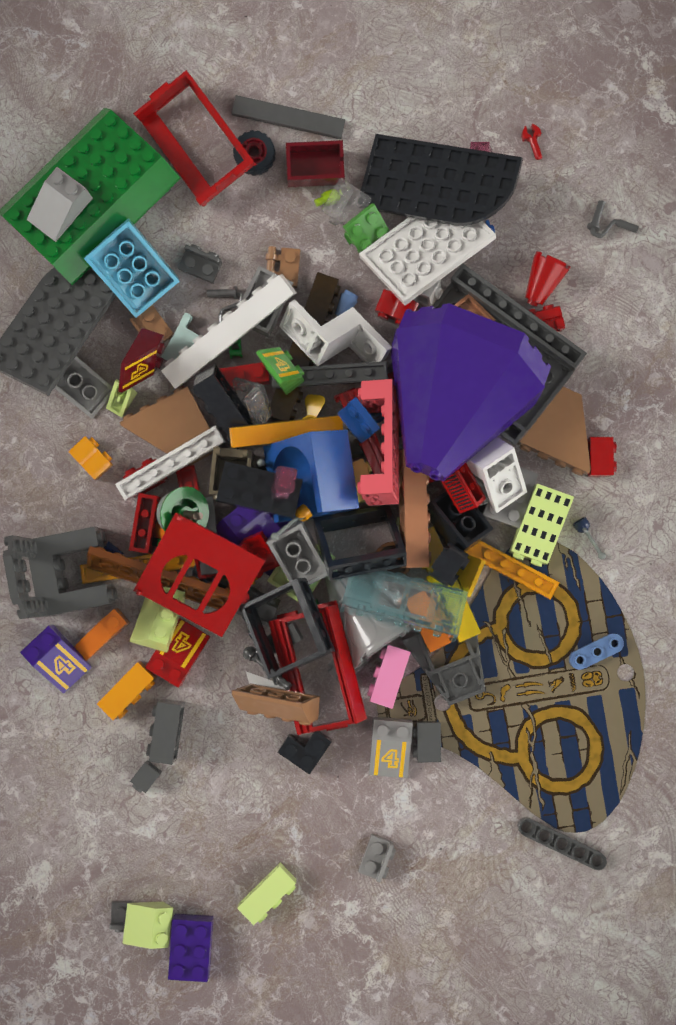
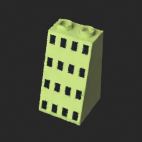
[509,484,574,567]

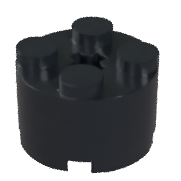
[427,541,470,587]

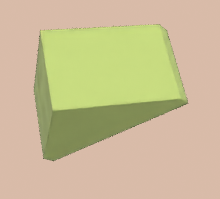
[106,379,137,417]

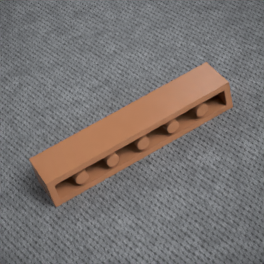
[399,449,432,568]

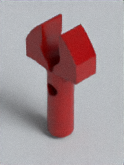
[521,124,542,160]

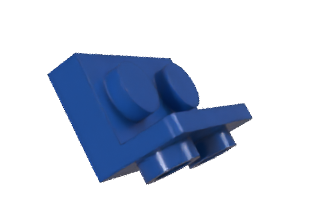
[337,397,380,443]

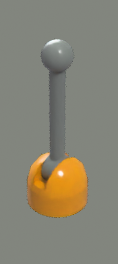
[271,504,312,540]

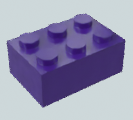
[168,913,214,982]

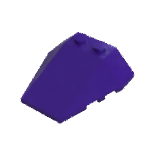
[216,507,290,576]

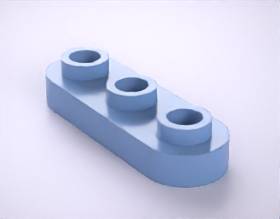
[569,633,624,670]

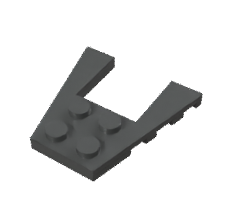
[402,612,486,706]

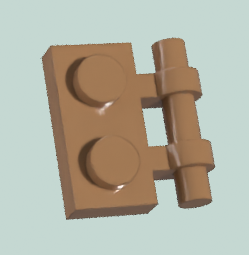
[265,246,301,288]

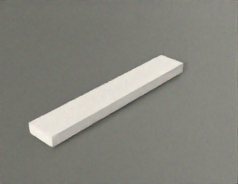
[115,425,226,501]

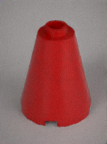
[525,251,571,307]

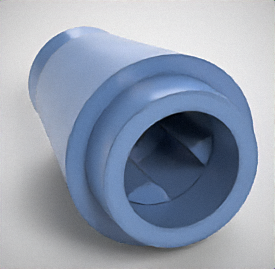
[335,289,359,316]

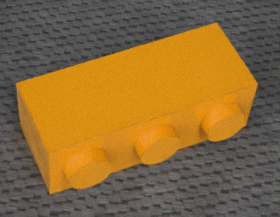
[97,661,156,720]

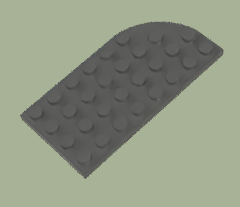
[0,267,116,396]

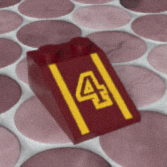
[118,328,165,393]

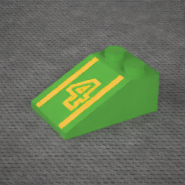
[256,347,305,395]

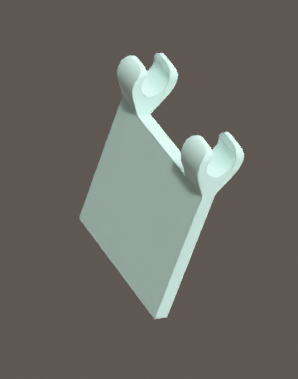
[161,313,199,376]

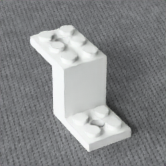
[279,299,392,366]
[466,437,527,513]

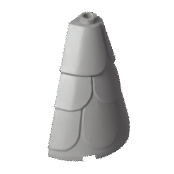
[325,570,417,670]

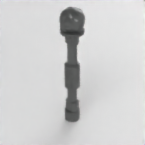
[243,646,292,690]

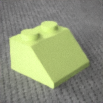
[122,901,173,949]

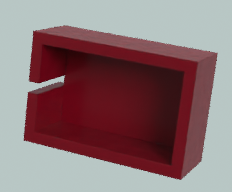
[286,140,345,187]

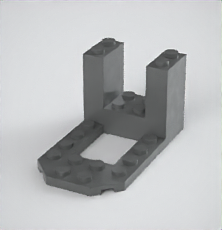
[3,526,118,619]

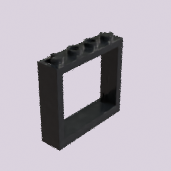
[313,505,407,581]
[240,578,335,679]

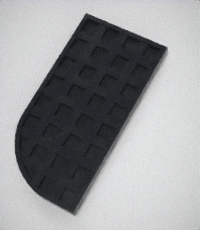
[357,134,523,226]

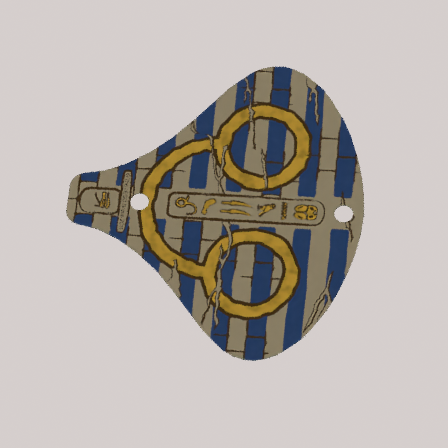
[376,542,646,833]

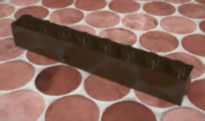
[267,272,341,422]

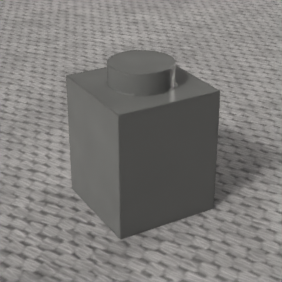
[130,760,162,793]

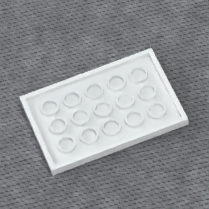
[359,217,496,305]

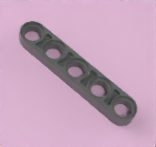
[517,817,607,870]

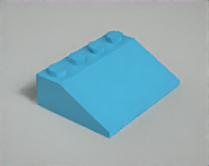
[84,218,180,318]

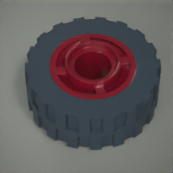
[233,130,276,176]

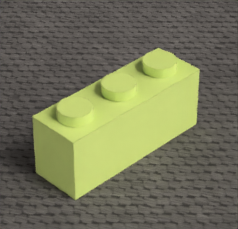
[237,862,297,926]

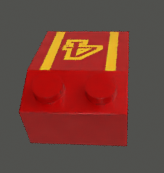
[145,618,211,688]

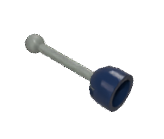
[573,517,606,560]

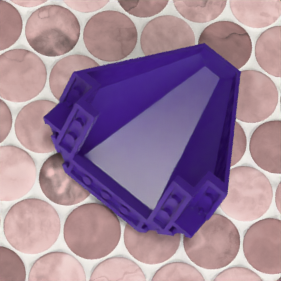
[391,303,551,481]

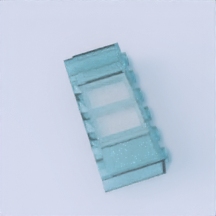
[340,570,468,642]

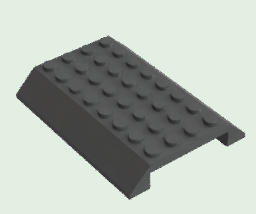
[433,263,587,446]

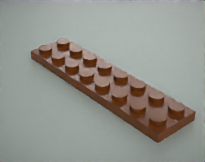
[87,546,230,609]

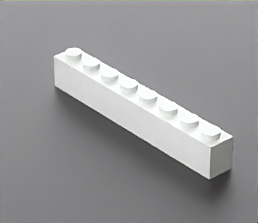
[161,274,297,389]

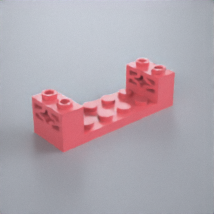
[357,379,399,506]

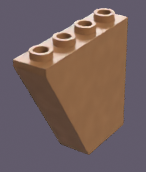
[119,386,220,466]
[518,387,591,476]

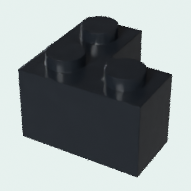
[277,731,332,775]

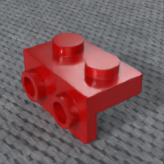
[239,531,280,579]

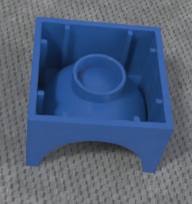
[263,430,359,523]

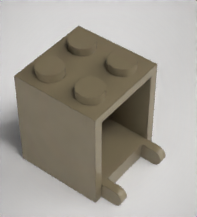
[209,447,255,500]

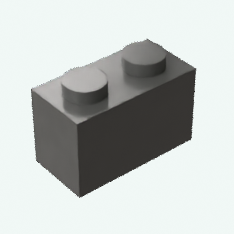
[412,721,441,763]

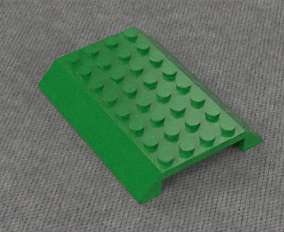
[0,108,181,285]

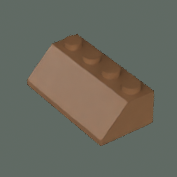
[232,683,320,725]

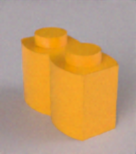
[68,436,113,480]

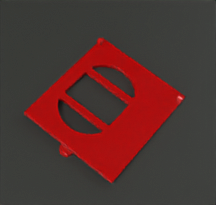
[133,513,265,637]

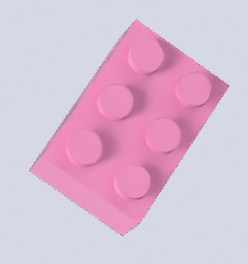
[367,644,411,709]

